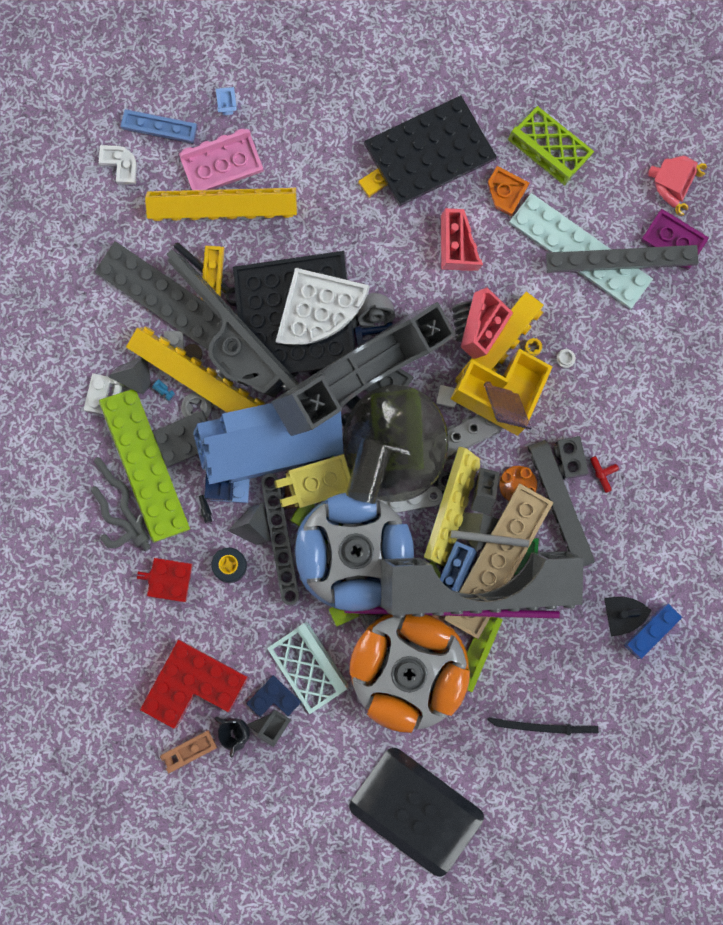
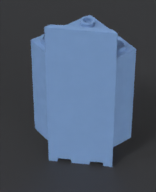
[193,403,343,484]

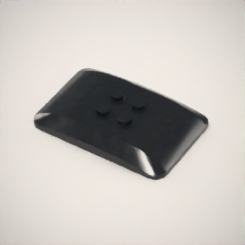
[349,747,484,877]

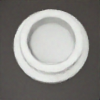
[556,349,576,368]

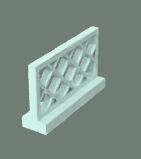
[267,622,350,714]

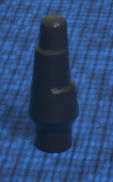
[199,495,212,524]

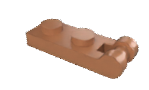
[160,730,218,774]

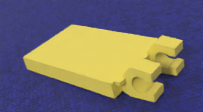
[274,454,355,508]

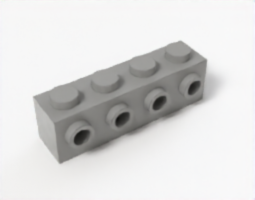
[428,415,504,464]

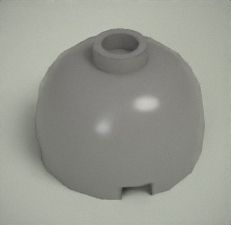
[357,293,395,328]

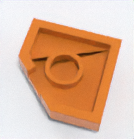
[488,166,530,216]

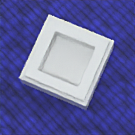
[436,385,456,408]

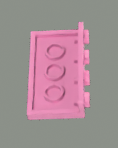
[179,129,264,190]

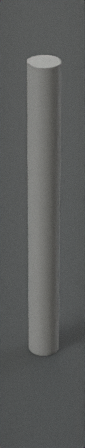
[450,530,529,547]

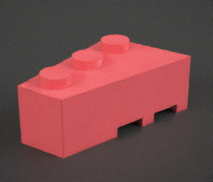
[441,208,483,271]
[461,287,513,359]

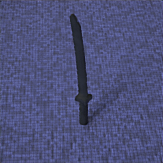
[487,717,599,735]

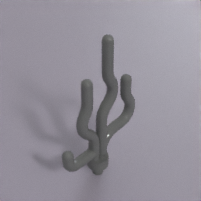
[91,457,151,552]

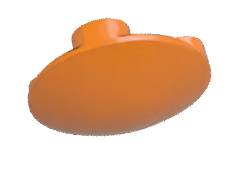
[499,466,538,501]

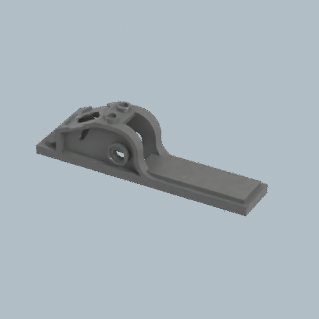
[166,249,300,398]

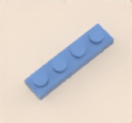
[120,109,197,143]

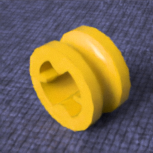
[524,338,542,356]

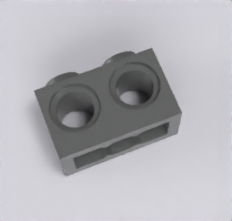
[553,436,589,480]
[471,467,499,515]

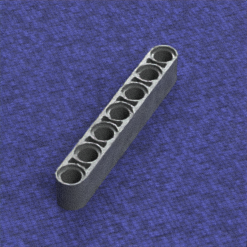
[527,439,595,567]
[261,473,299,606]

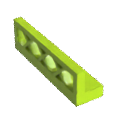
[467,617,503,693]

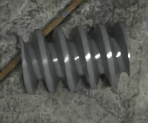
[452,301,472,343]

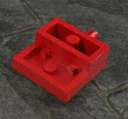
[137,558,193,603]

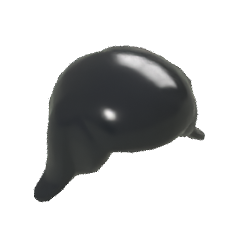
[215,717,250,758]

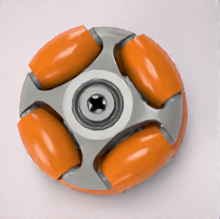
[349,614,470,733]

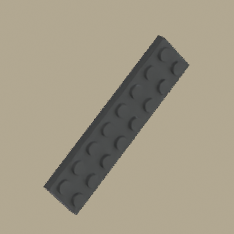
[94,241,222,351]

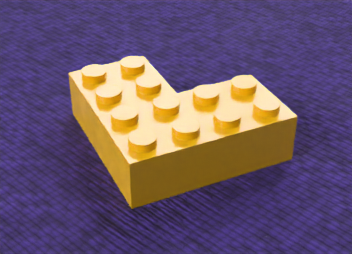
[450,348,552,436]

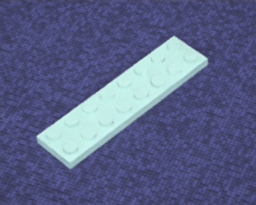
[509,193,653,310]

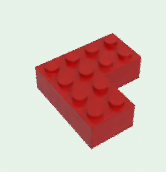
[140,640,249,729]

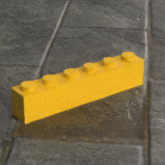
[455,291,544,384]

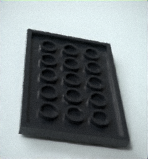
[364,95,497,207]

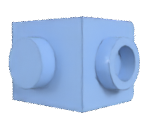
[216,87,237,115]

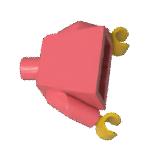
[648,155,707,216]

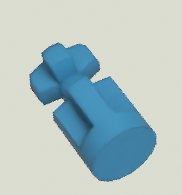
[152,379,175,401]

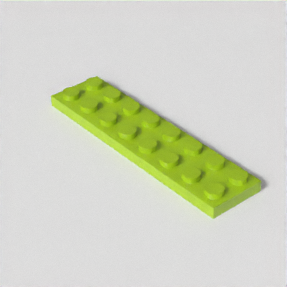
[99,389,190,543]

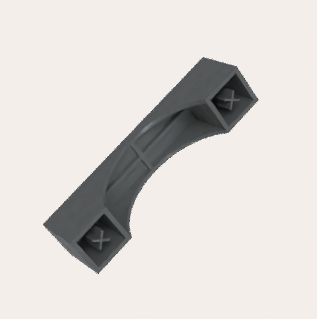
[271,302,456,436]
[381,551,584,618]

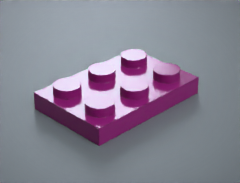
[641,208,709,270]

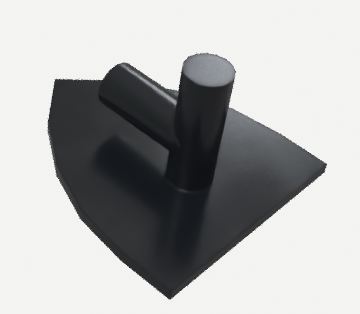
[604,596,652,637]

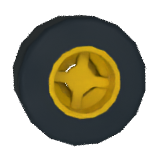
[211,547,247,583]

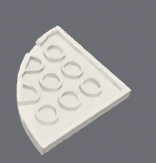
[276,268,370,345]

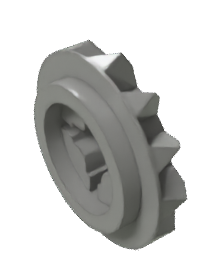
[181,392,212,418]

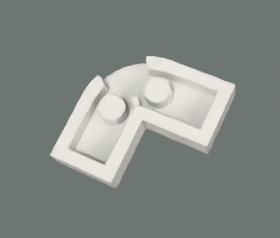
[99,145,137,185]

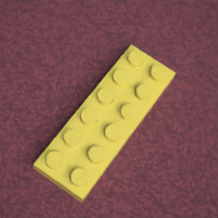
[424,447,480,567]

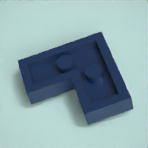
[246,675,302,717]

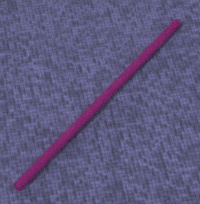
[344,606,560,619]

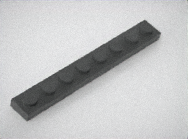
[546,245,699,273]

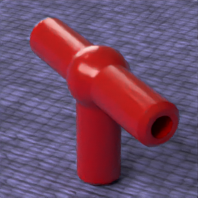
[590,456,619,493]

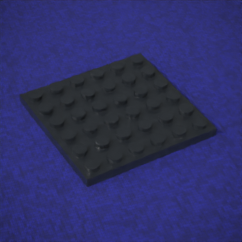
[233,251,355,377]

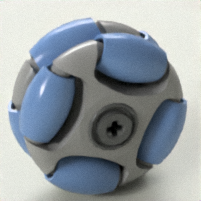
[295,492,414,612]

